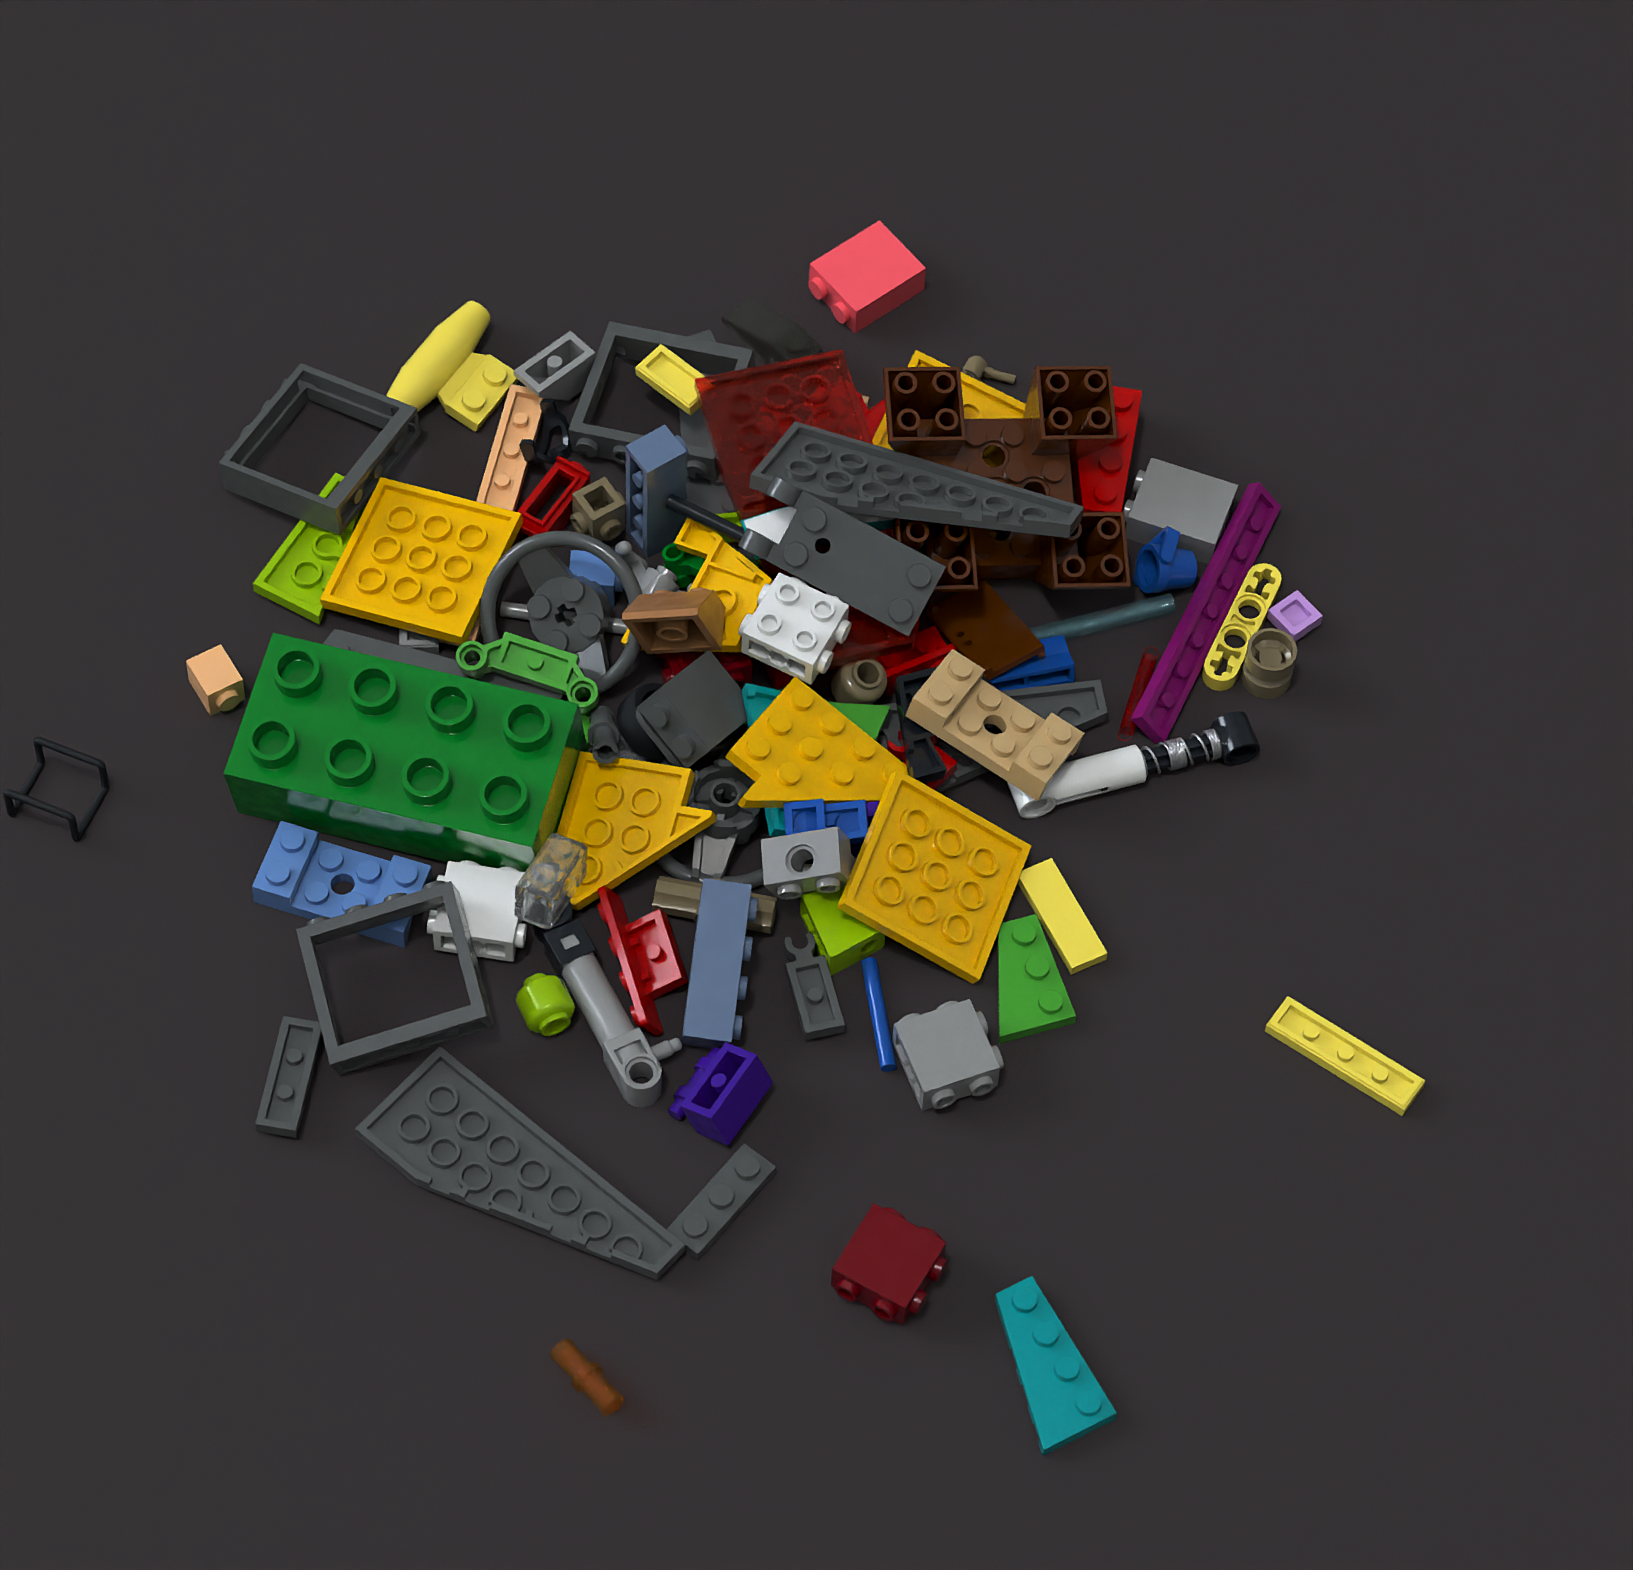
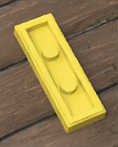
[1017,858,1108,975]

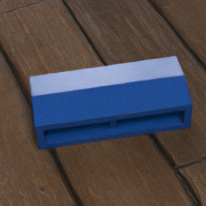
[989,635,1075,691]

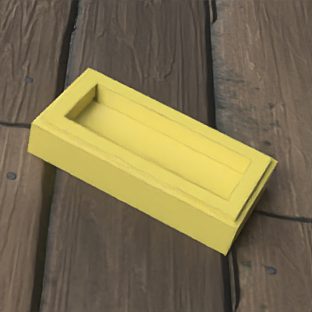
[635,344,717,416]

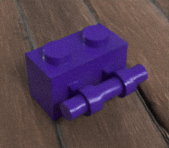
[668,1042,773,1146]

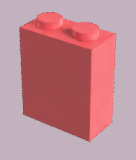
[808,220,926,333]

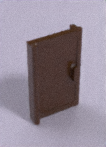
[926,580,1045,681]

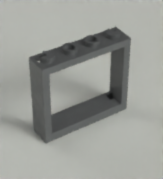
[568,321,756,481]
[219,363,421,535]
[296,880,495,1075]

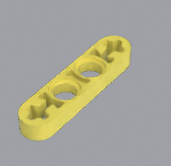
[1202,563,1282,691]

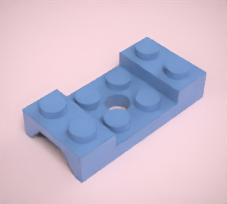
[252,821,433,948]

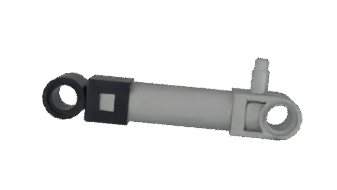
[532,891,682,1108]

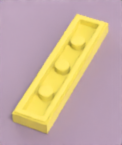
[1265,996,1426,1116]

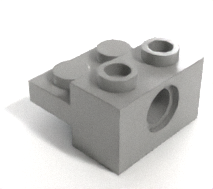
[761,826,856,900]

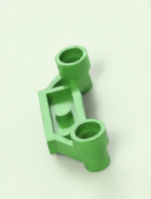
[456,631,599,715]

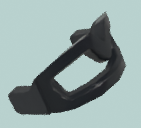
[519,398,572,464]

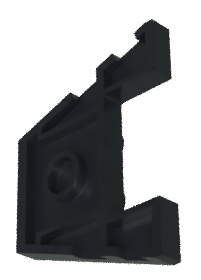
[894,666,1002,784]

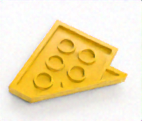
[725,676,908,808]
[539,751,717,910]

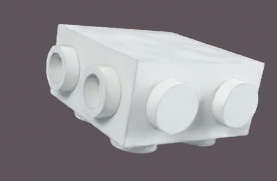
[738,573,852,685]
[427,861,534,962]

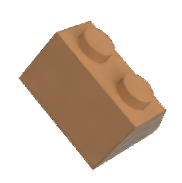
[622,587,726,654]

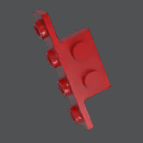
[597,886,688,1036]

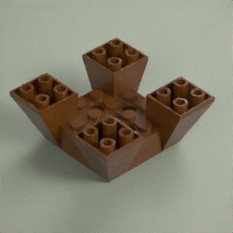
[883,366,1131,592]

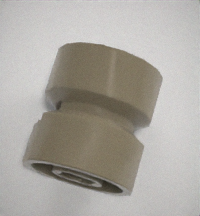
[1241,628,1298,699]

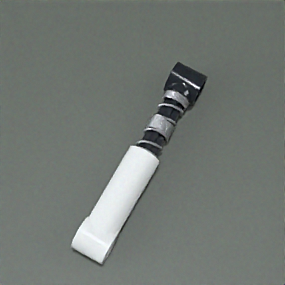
[1007,711,1260,819]

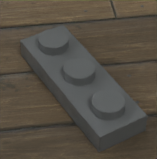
[255,1016,322,1138]
[666,1143,776,1261]

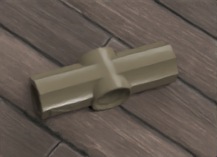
[653,876,778,934]

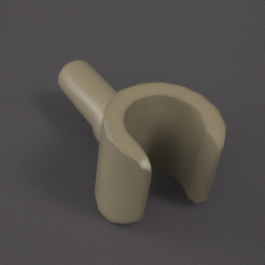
[962,356,1016,384]

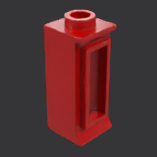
[513,455,591,544]

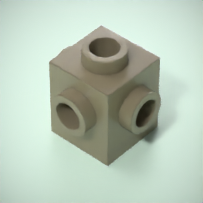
[570,477,626,542]

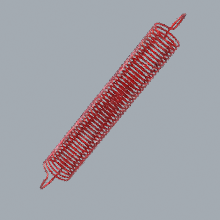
[1118,647,1159,741]

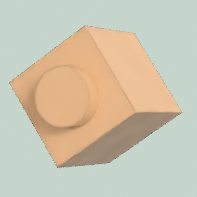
[186,644,245,716]

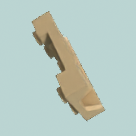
[905,649,1085,801]

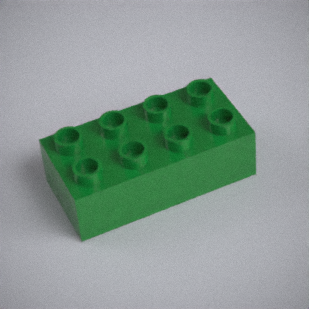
[223,633,586,885]

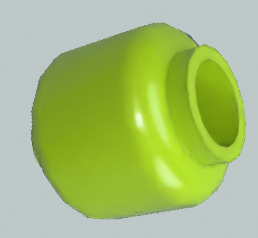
[515,973,575,1036]

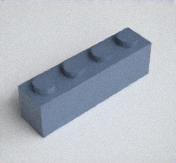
[626,425,689,559]
[681,878,758,1049]

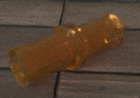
[550,1338,624,1416]

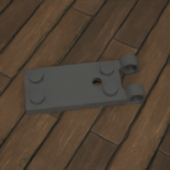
[738,475,946,637]

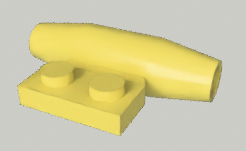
[386,301,519,433]

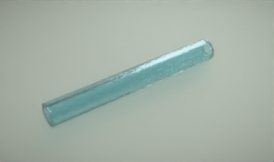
[1029,593,1175,639]

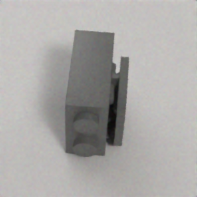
[636,650,747,768]

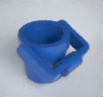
[1133,526,1197,594]

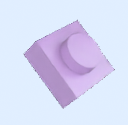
[1267,590,1323,642]

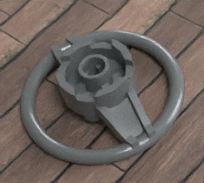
[480,531,642,701]
[655,738,764,889]

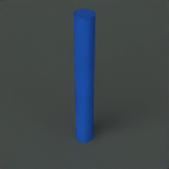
[861,957,897,1072]

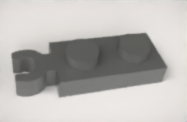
[784,932,845,1041]

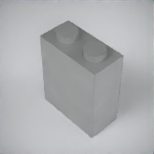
[1123,457,1238,564]

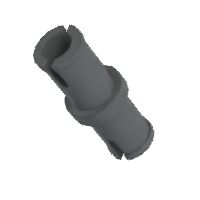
[588,705,619,764]

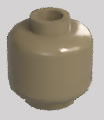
[831,655,888,705]

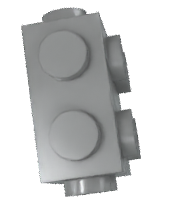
[892,999,1004,1111]

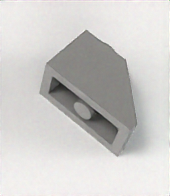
[514,330,596,401]

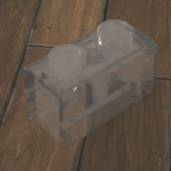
[514,833,588,929]

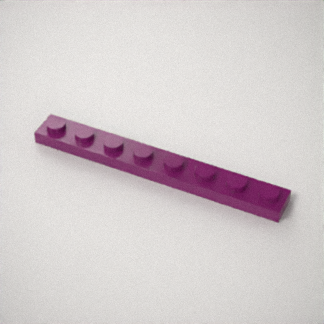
[1131,482,1281,743]

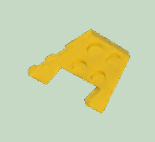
[621,518,773,652]

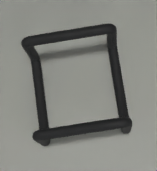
[3,737,109,841]

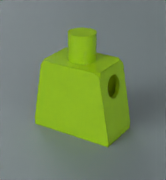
[800,886,885,975]

